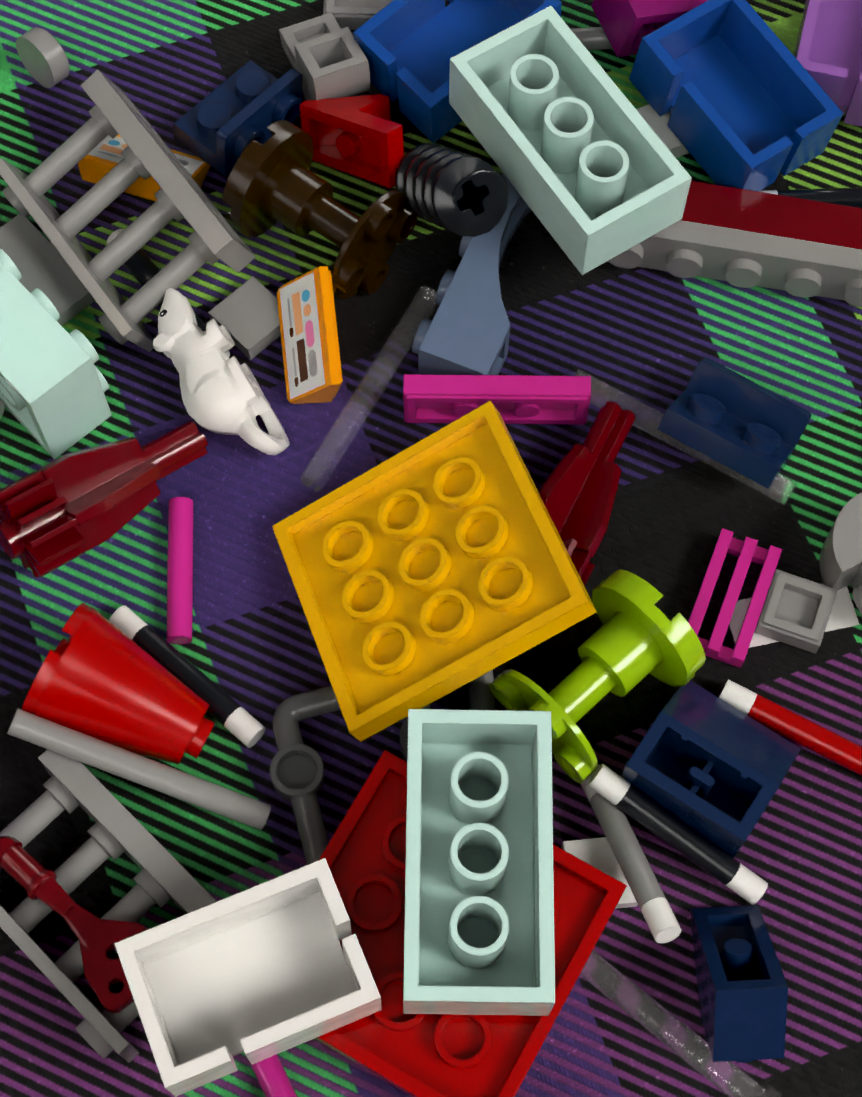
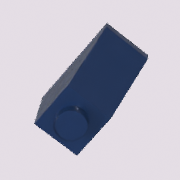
[691,905,788,1063]

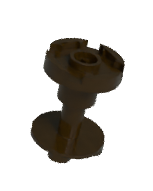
[222,120,418,299]

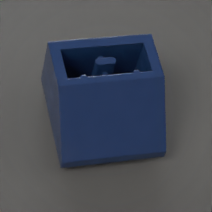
[621,680,801,858]

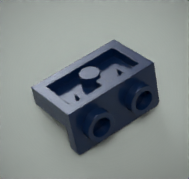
[173,60,303,176]
[658,358,811,489]

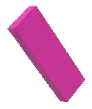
[403,374,591,425]

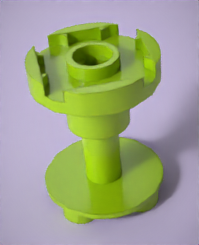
[489,569,706,783]

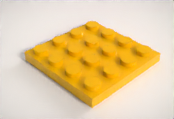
[272,400,597,742]

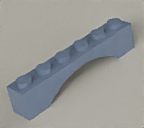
[412,174,531,375]

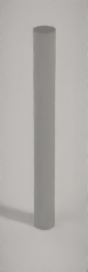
[7,708,271,830]

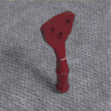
[0,836,148,1014]

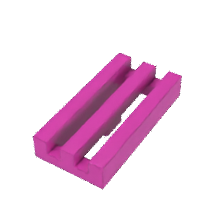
[688,528,782,668]

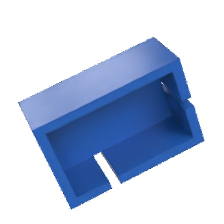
[353,0,562,144]
[629,0,844,192]

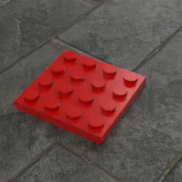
[315,750,627,1097]

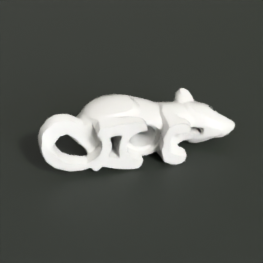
[153,288,290,456]

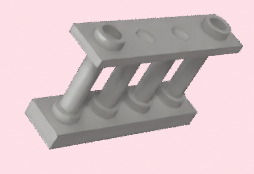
[0,69,256,352]
[0,749,217,1063]

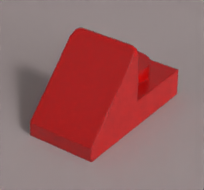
[299,94,404,188]

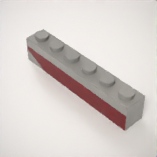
[607,181,862,307]

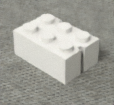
[114,858,382,1097]

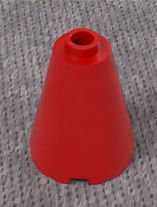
[21,603,215,764]

